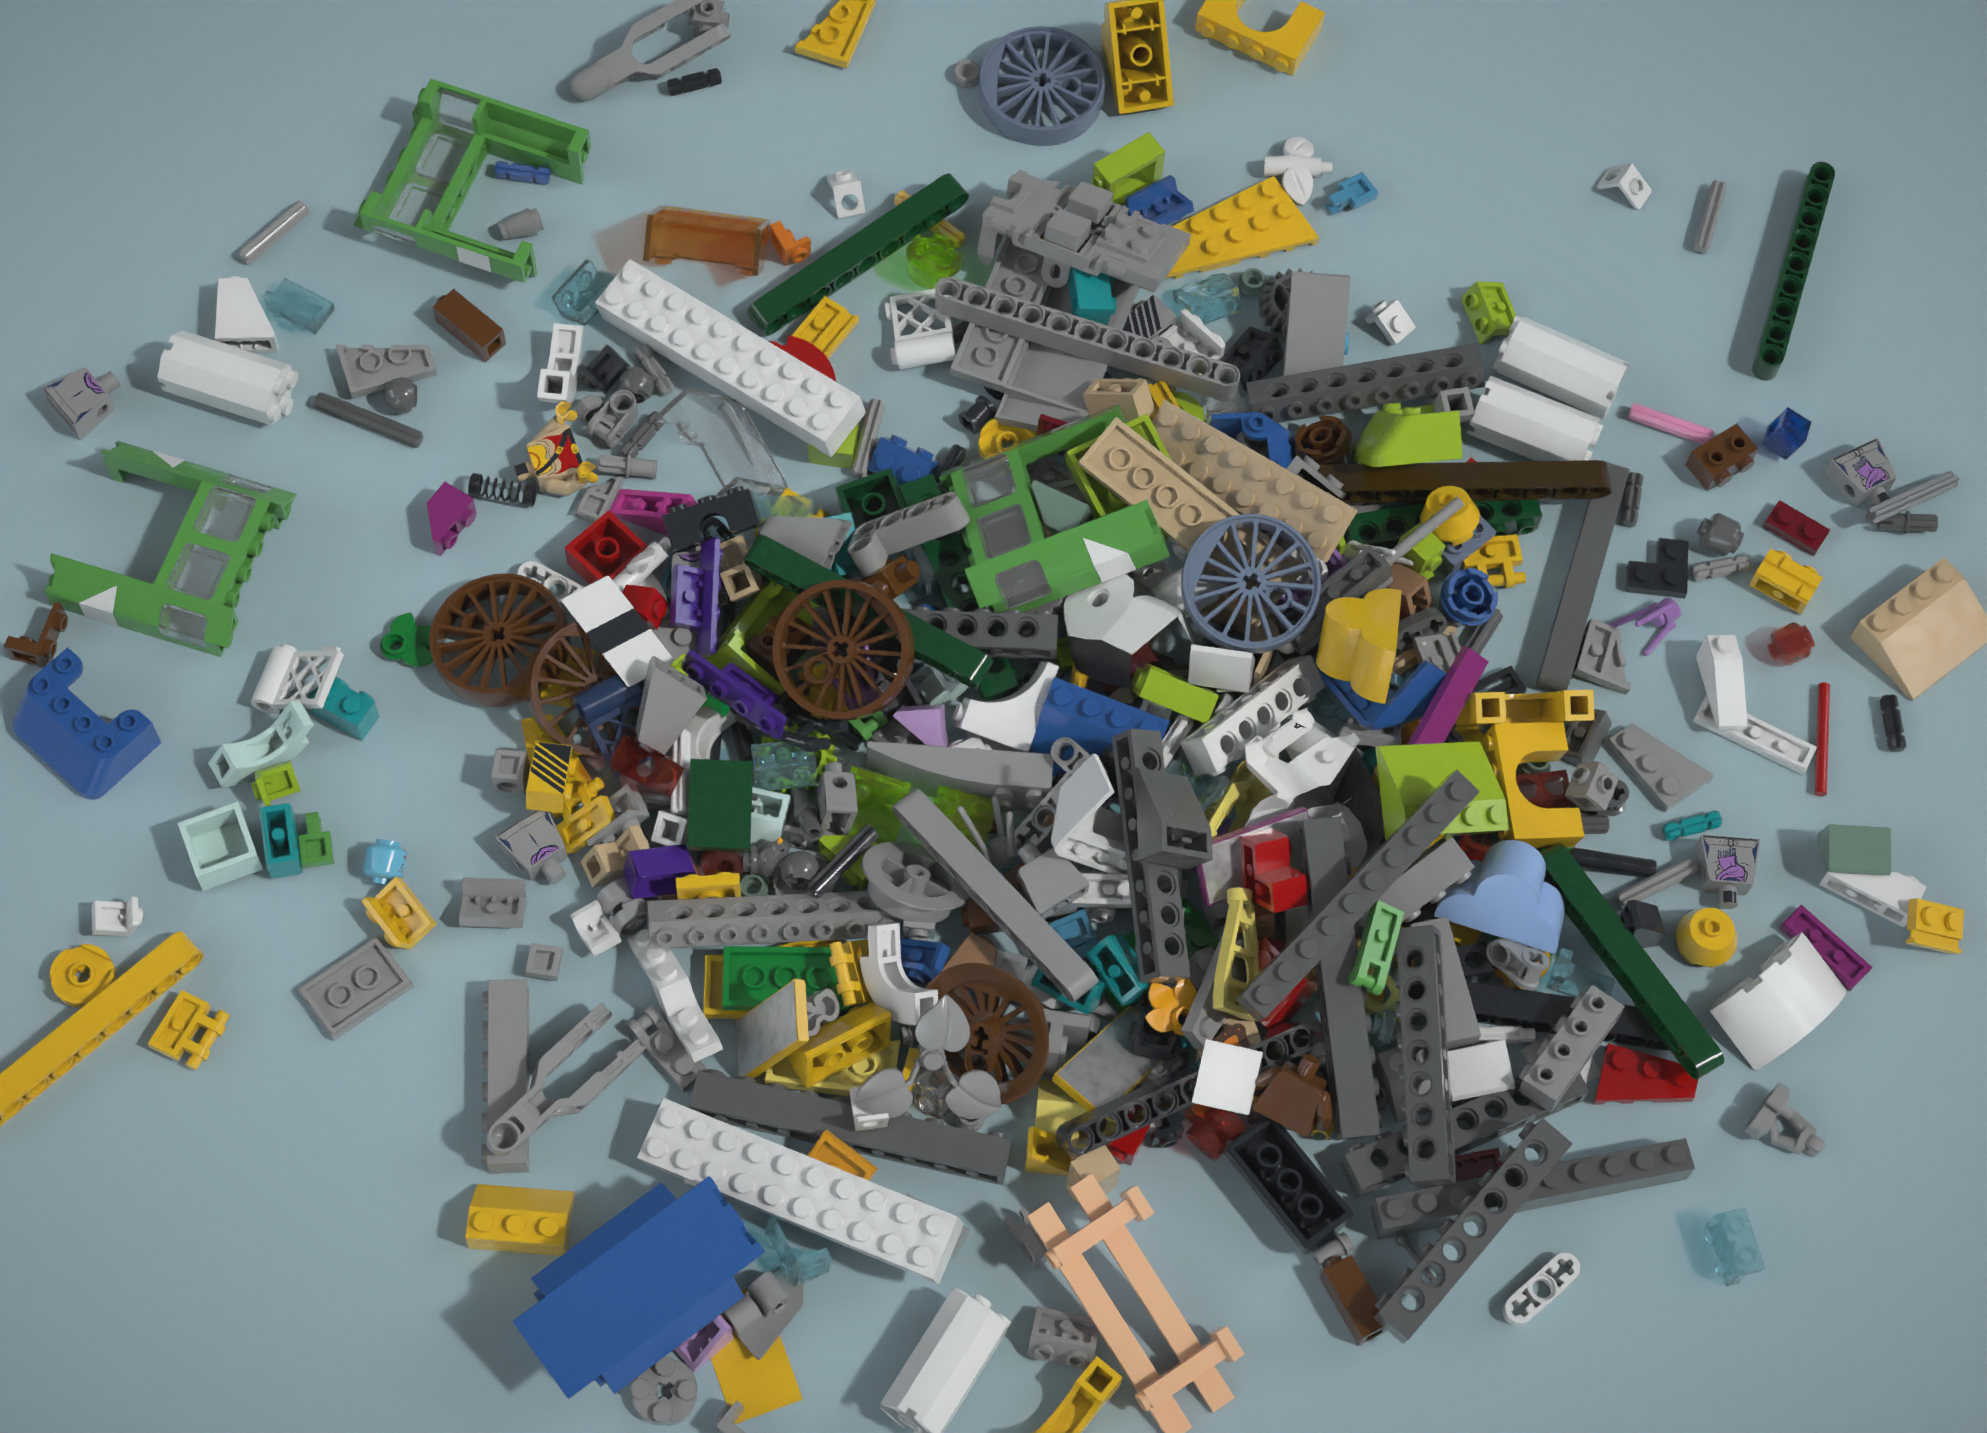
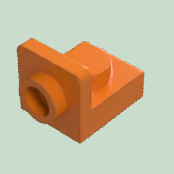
[770,220,811,266]

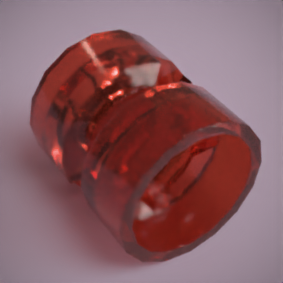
[1185,1107,1246,1161]

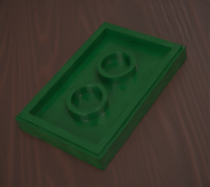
[687,759,753,853]

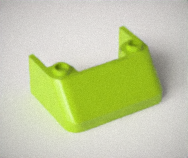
[1351,403,1463,467]

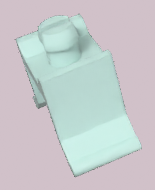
[909,663,968,708]

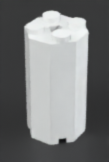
[1493,315,1630,419]
[157,330,299,425]
[1467,376,1604,461]
[881,1288,1011,1433]

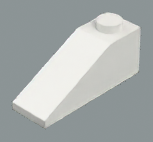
[1696,635,1748,730]
[1819,871,1927,928]

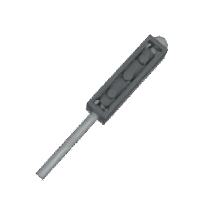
[1278,497,1464,656]

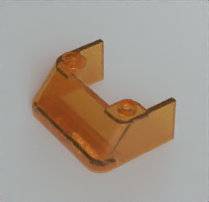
[643,206,771,276]

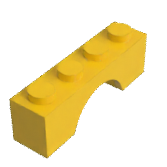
[1033,1356,1123,1433]

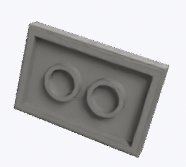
[297,936,414,1041]

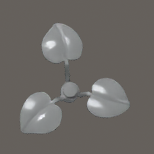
[855,994,1002,1119]

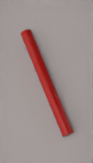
[1815,682,1830,796]

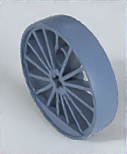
[978,26,1106,146]
[1181,514,1321,654]

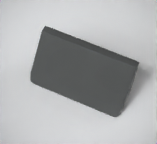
[1561,709,1612,766]

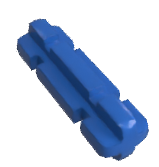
[494,161,551,184]

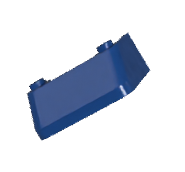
[1209,412,1297,534]
[1314,655,1447,731]

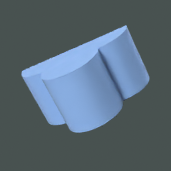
[1434,840,1565,954]

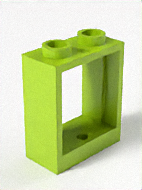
[1091,132,1166,206]
[1131,662,1219,723]

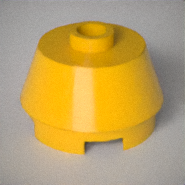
[1420,486,1480,546]
[1676,908,1738,968]

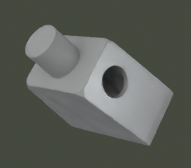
[1017,842,1090,920]

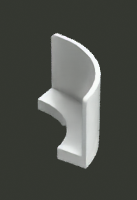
[1710,932,1847,1070]

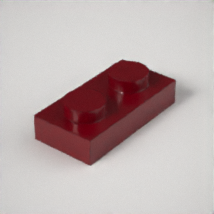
[1763,500,1830,556]

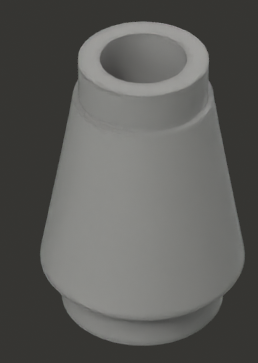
[499,208,544,240]

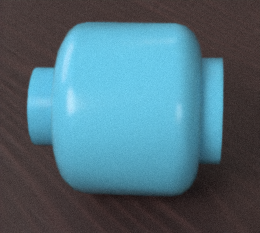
[363,839,407,886]

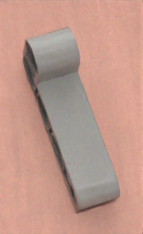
[848,492,970,577]
[1014,737,1108,854]

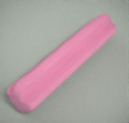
[1628,403,1714,444]

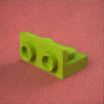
[1461,281,1516,344]

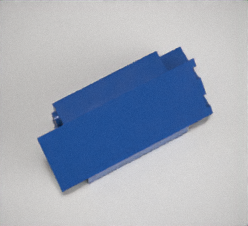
[512,1176,765,1399]

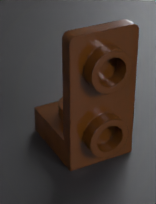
[4,602,68,668]

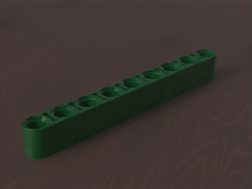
[1752,161,1835,381]
[747,173,969,336]
[742,534,993,689]
[1540,842,1725,1080]

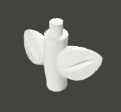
[1264,137,1332,206]
[613,536,672,592]

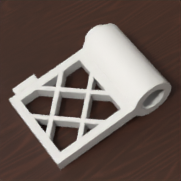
[885,288,957,370]
[250,644,344,714]

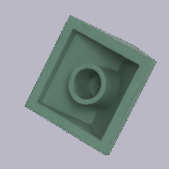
[1817,824,1891,876]

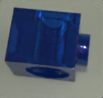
[1762,407,1812,460]

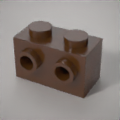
[1685,423,1758,491]
[746,609,812,681]

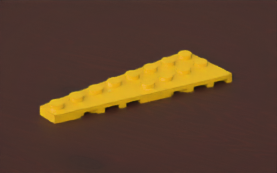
[1165,176,1319,279]

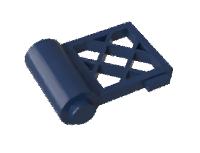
[572,673,659,779]

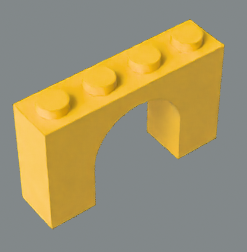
[1195,0,1325,76]
[1455,690,1595,726]
[1482,722,1585,849]

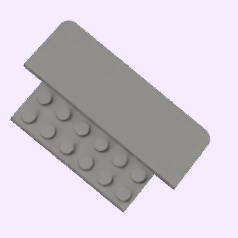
[950,235,1140,432]

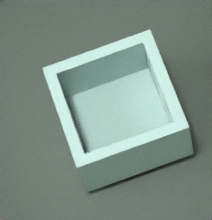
[178,801,263,891]

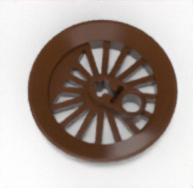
[915,963,1049,1105]

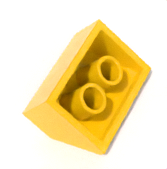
[788,1002,892,1089]
[465,1184,575,1256]

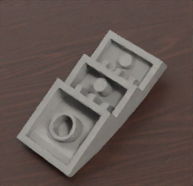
[1283,271,1350,376]

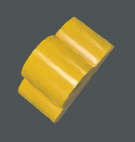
[1101,0,1174,114]
[1316,588,1402,704]

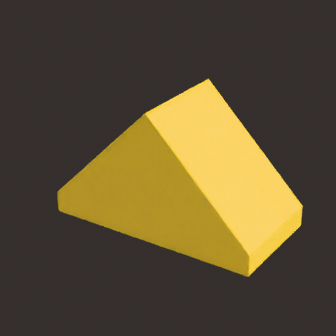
[1025,1127,1073,1176]

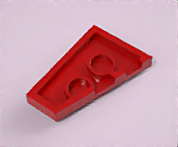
[1593,1043,1698,1105]

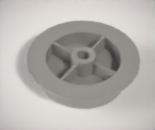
[862,841,970,923]

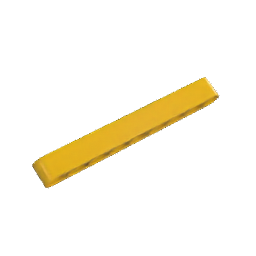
[0,931,204,1127]

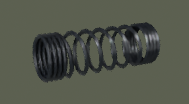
[468,473,537,507]

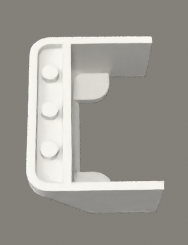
[1051,753,1128,874]

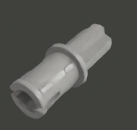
[598,454,658,479]

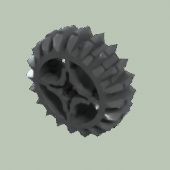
[1258,267,1313,340]

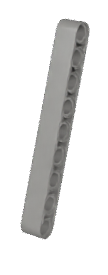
[891,788,1098,1003]

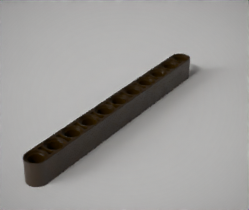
[1301,460,1612,503]

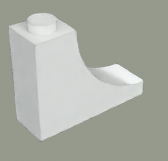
[953,661,1059,752]

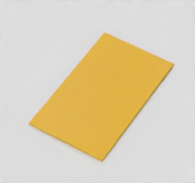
[711,1288,803,1424]

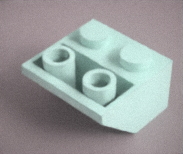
[716,787,791,858]

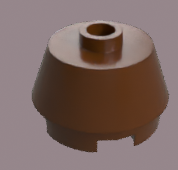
[1295,416,1352,465]

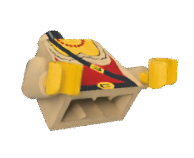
[513,401,598,496]

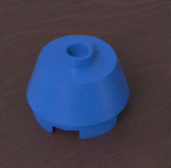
[1439,568,1498,626]

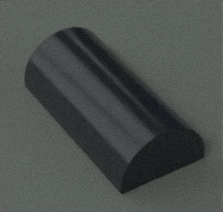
[1223,1118,1355,1254]

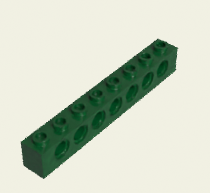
[899,474,1022,701]
[1343,500,1543,549]

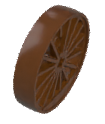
[429,573,570,707]
[773,579,915,721]
[526,621,643,758]

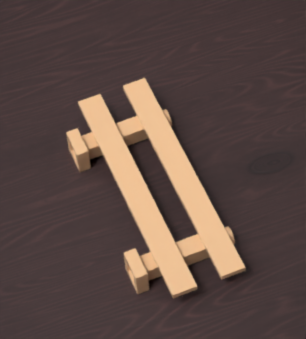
[1026,1173,1244,1433]

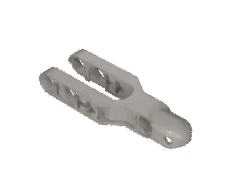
[571,0,731,101]
[486,1003,647,1156]

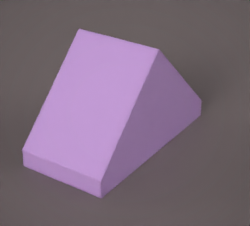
[893,704,948,747]
[674,1315,733,1372]

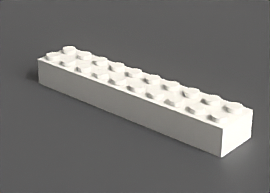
[595,259,866,457]
[637,1098,964,1285]

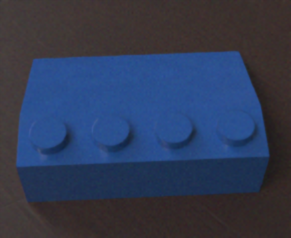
[1028,677,1171,799]

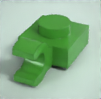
[298,812,334,869]

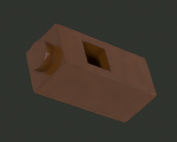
[433,289,506,363]
[1319,1255,1387,1346]

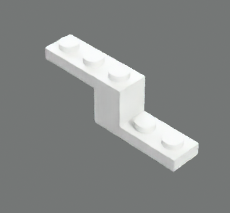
[1048,873,1132,918]
[627,929,723,1063]

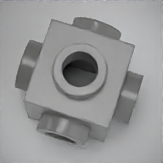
[688,0,730,38]
[1565,761,1619,811]

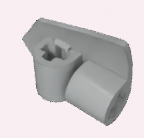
[722,1266,804,1360]

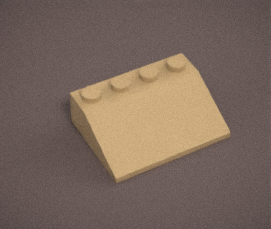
[1850,558,1987,701]

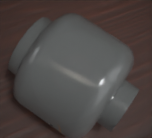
[1697,513,1744,557]

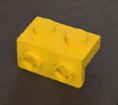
[361,877,437,949]

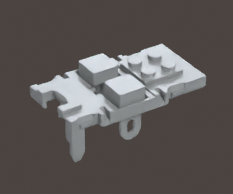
[977,169,1191,292]

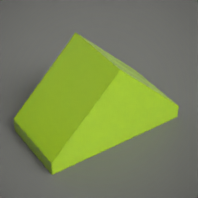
[807,422,859,469]

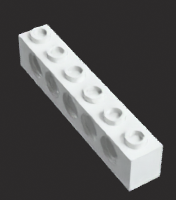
[1180,654,1325,776]

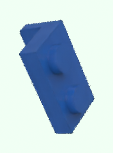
[1125,175,1194,225]
[867,434,939,485]
[900,938,950,984]

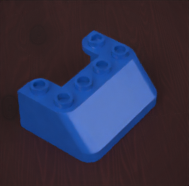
[12,647,161,800]

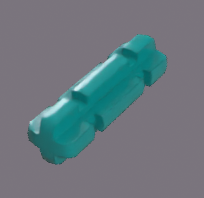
[1662,810,1722,841]

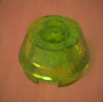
[906,233,962,289]

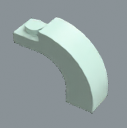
[208,700,314,787]

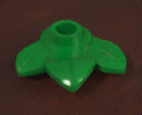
[380,612,433,667]

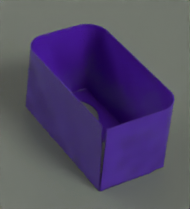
[623,844,697,899]

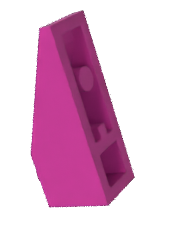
[610,489,698,536]

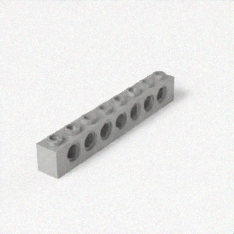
[647,891,903,949]

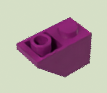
[427,481,477,557]

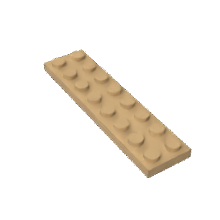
[1152,400,1358,563]
[1078,417,1304,615]

